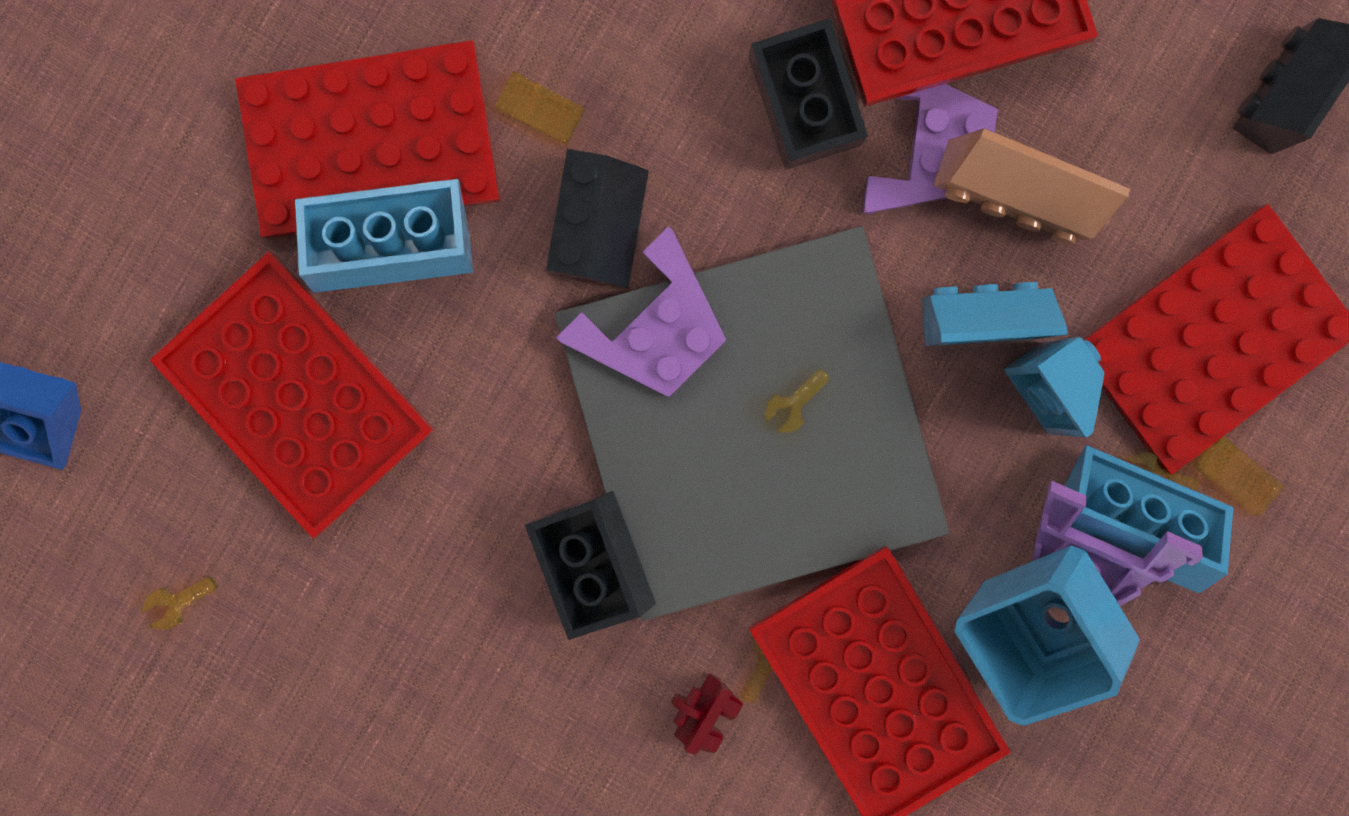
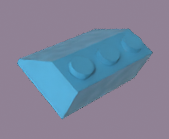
[922,282,1068,346]
[1003,336,1105,438]

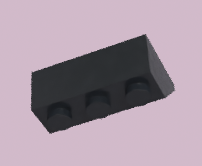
[1233,18,1349,155]
[546,148,649,288]

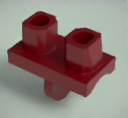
[671,673,743,756]

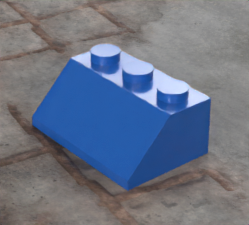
[0,362,81,470]

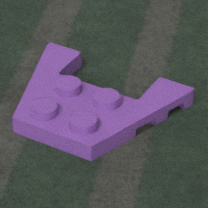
[862,84,998,215]
[556,226,726,397]
[1031,480,1203,606]

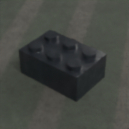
[748,18,868,170]
[525,491,656,640]

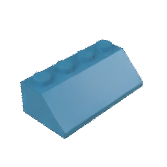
[295,179,473,293]
[1065,445,1234,594]

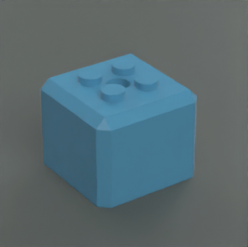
[954,546,1140,726]

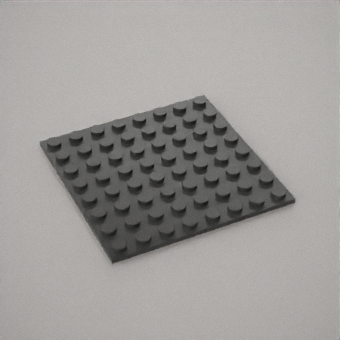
[555,226,950,621]

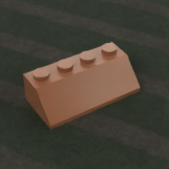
[933,128,1131,245]

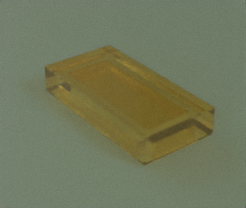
[495,71,585,146]
[1193,436,1284,517]

